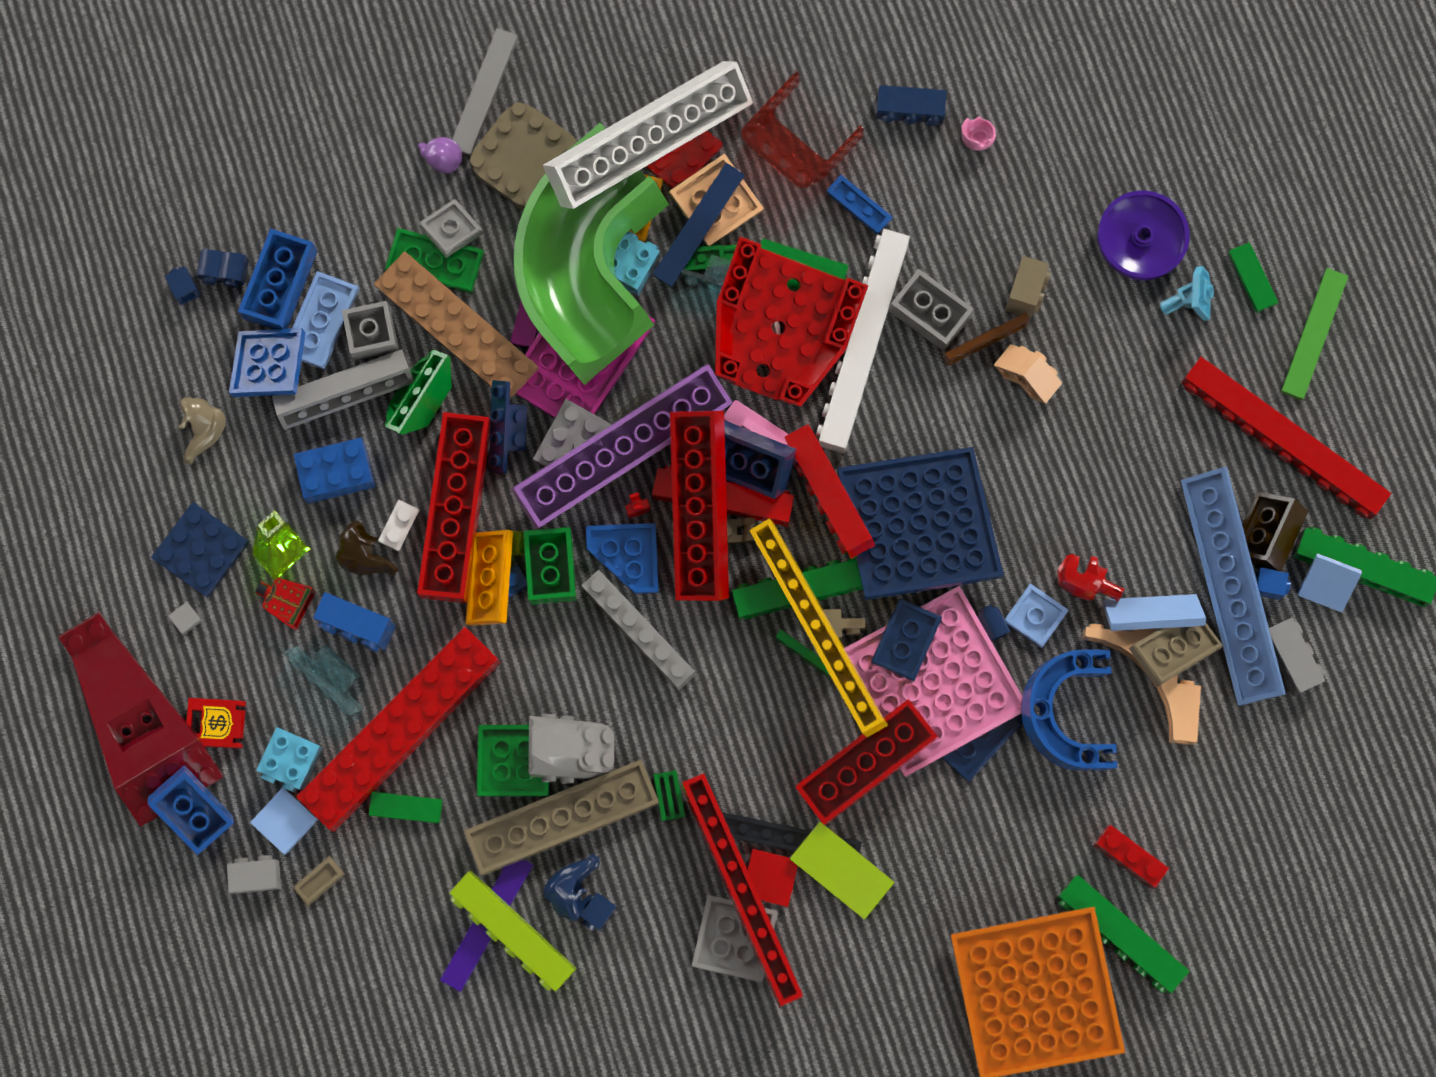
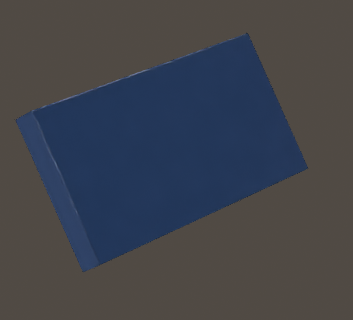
[941,714,1023,783]

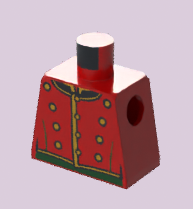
[255,578,316,631]

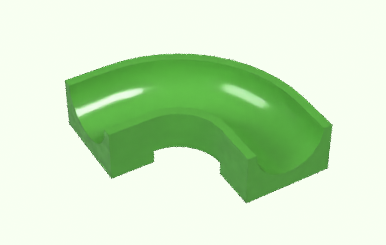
[514,123,669,385]

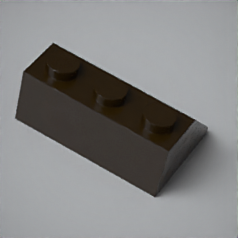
[1242,491,1309,572]

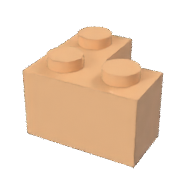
[994,344,1062,404]

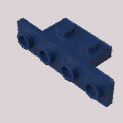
[488,380,527,474]

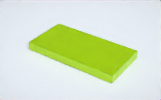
[790,821,895,920]

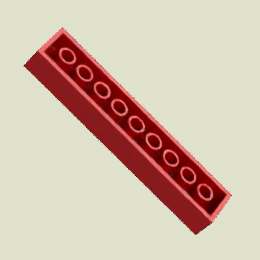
[296,627,501,832]

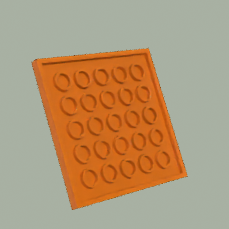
[951,907,1125,1077]

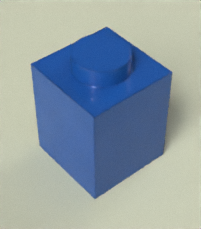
[1255,568,1291,600]

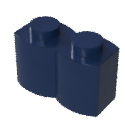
[196,249,249,288]

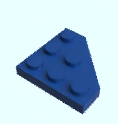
[586,523,659,594]

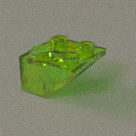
[252,510,310,580]

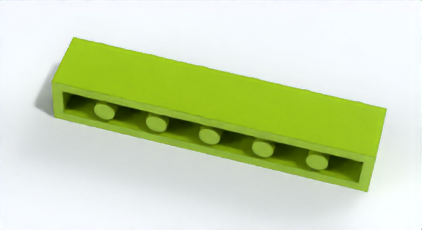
[449,871,576,992]

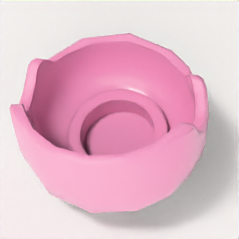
[961,117,996,151]

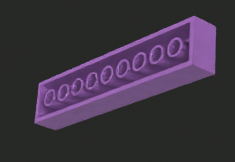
[511,364,733,528]

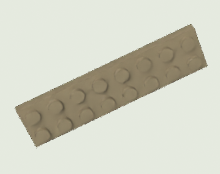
[464,759,659,876]

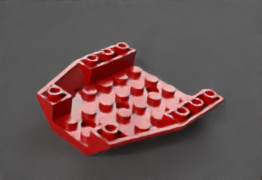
[715,236,869,407]

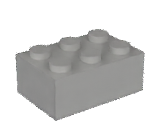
[889,269,974,351]

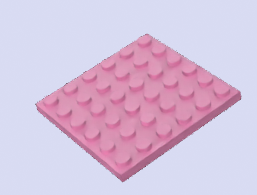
[845,586,1022,777]

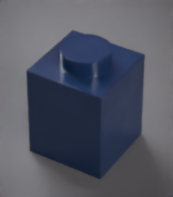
[165,266,201,306]
[580,892,617,931]

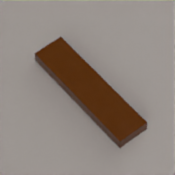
[943,313,1030,366]

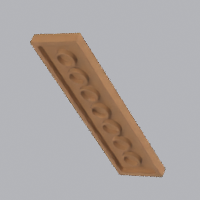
[374,251,539,399]

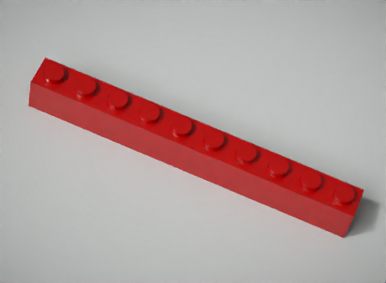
[1181,356,1392,520]
[681,773,803,1008]

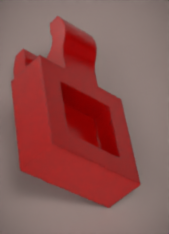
[625,492,651,519]

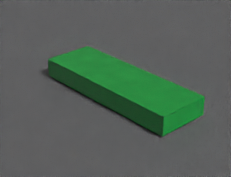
[1228,242,1279,313]
[775,630,833,681]
[369,792,443,824]

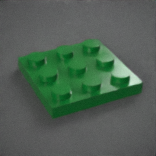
[477,725,549,797]

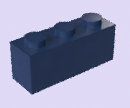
[876,85,947,126]

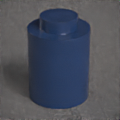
[977,604,1010,642]

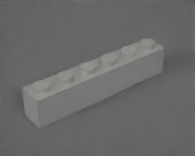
[272,350,414,430]
[581,570,695,691]

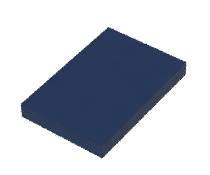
[871,598,942,682]

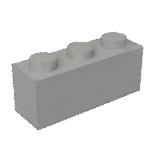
[1269,618,1325,696]

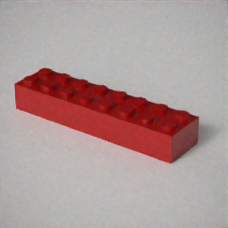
[670,410,729,601]
[417,412,490,604]

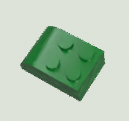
[523,527,577,605]

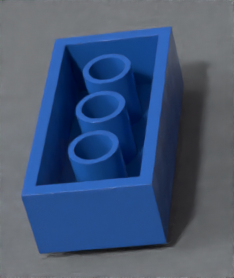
[238,228,318,330]

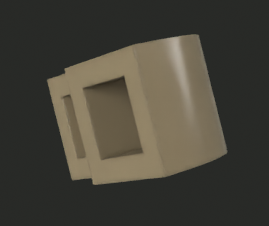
[823,609,865,641]

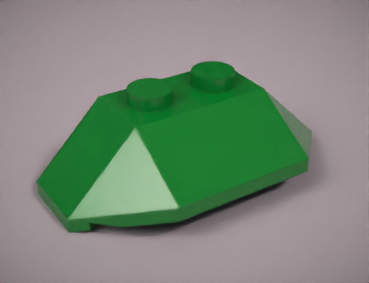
[385,349,452,435]

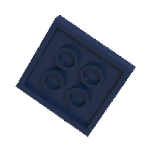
[150,502,249,598]

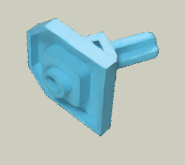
[1160,266,1214,321]

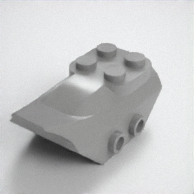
[529,714,614,784]

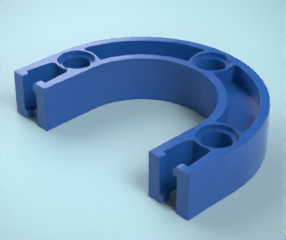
[1021,650,1118,771]

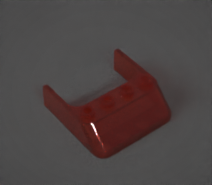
[741,71,864,189]

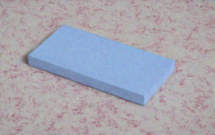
[292,271,360,370]
[1103,594,1206,631]

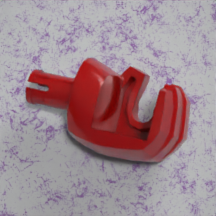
[1057,554,1125,602]

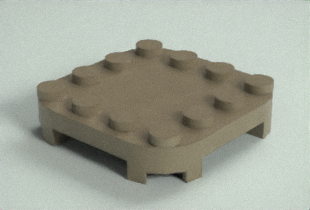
[470,102,577,211]

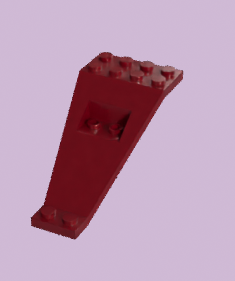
[59,611,223,827]

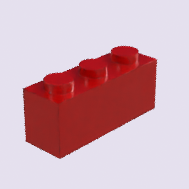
[1092,824,1169,889]

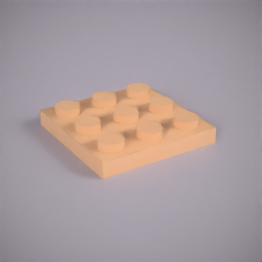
[669,153,764,246]

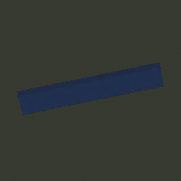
[652,163,745,288]

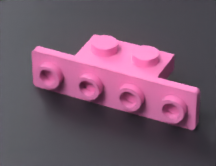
[724,400,798,466]

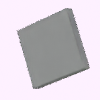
[419,199,483,258]

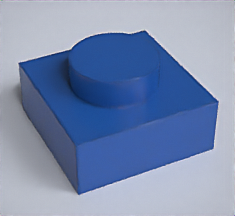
[508,565,527,597]

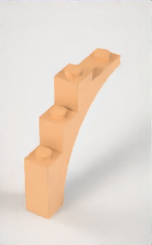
[1082,624,1201,745]

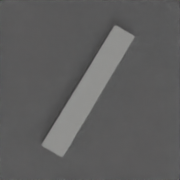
[452,28,518,157]

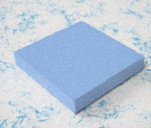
[1298,553,1362,612]
[1005,584,1069,649]
[250,788,319,855]

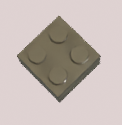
[1005,256,1051,319]

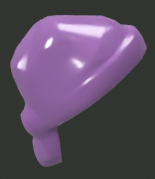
[418,137,462,173]

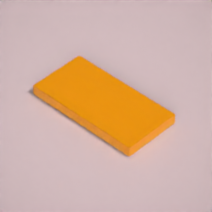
[466,530,513,626]

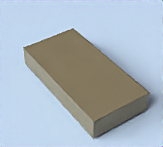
[293,856,346,906]

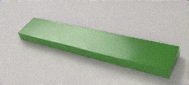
[1280,268,1348,401]

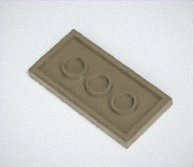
[1129,623,1223,687]

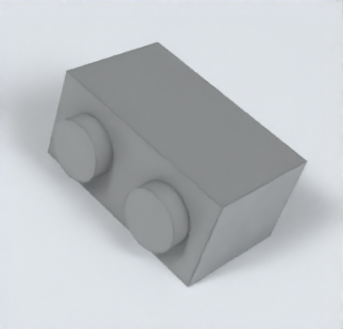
[227,855,281,894]

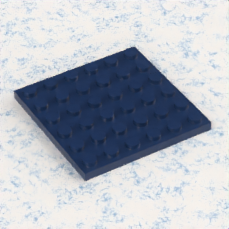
[837,447,1004,600]

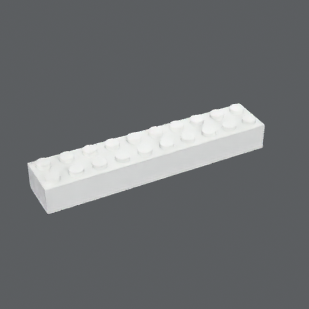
[543,61,753,209]

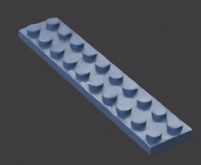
[1181,467,1286,706]

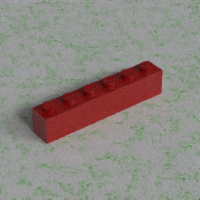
[784,424,876,559]
[652,466,794,527]

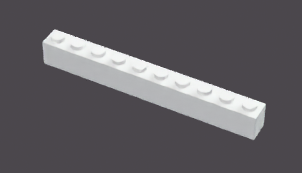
[816,229,910,454]

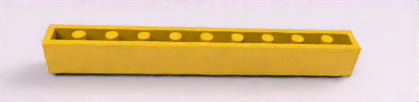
[749,518,888,737]

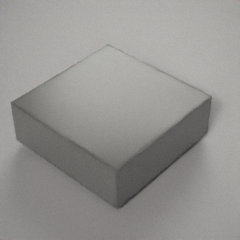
[168,602,202,635]

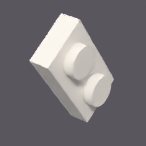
[378,499,419,552]

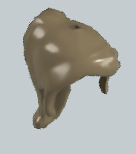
[178,397,226,465]

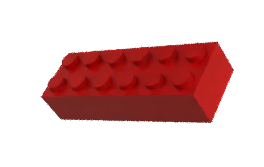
[795,699,939,825]

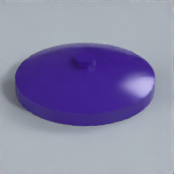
[1097,190,1190,281]

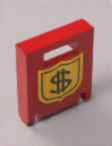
[186,698,246,749]

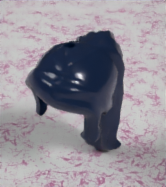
[543,854,600,921]

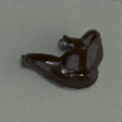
[336,521,399,576]

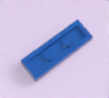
[826,175,893,235]

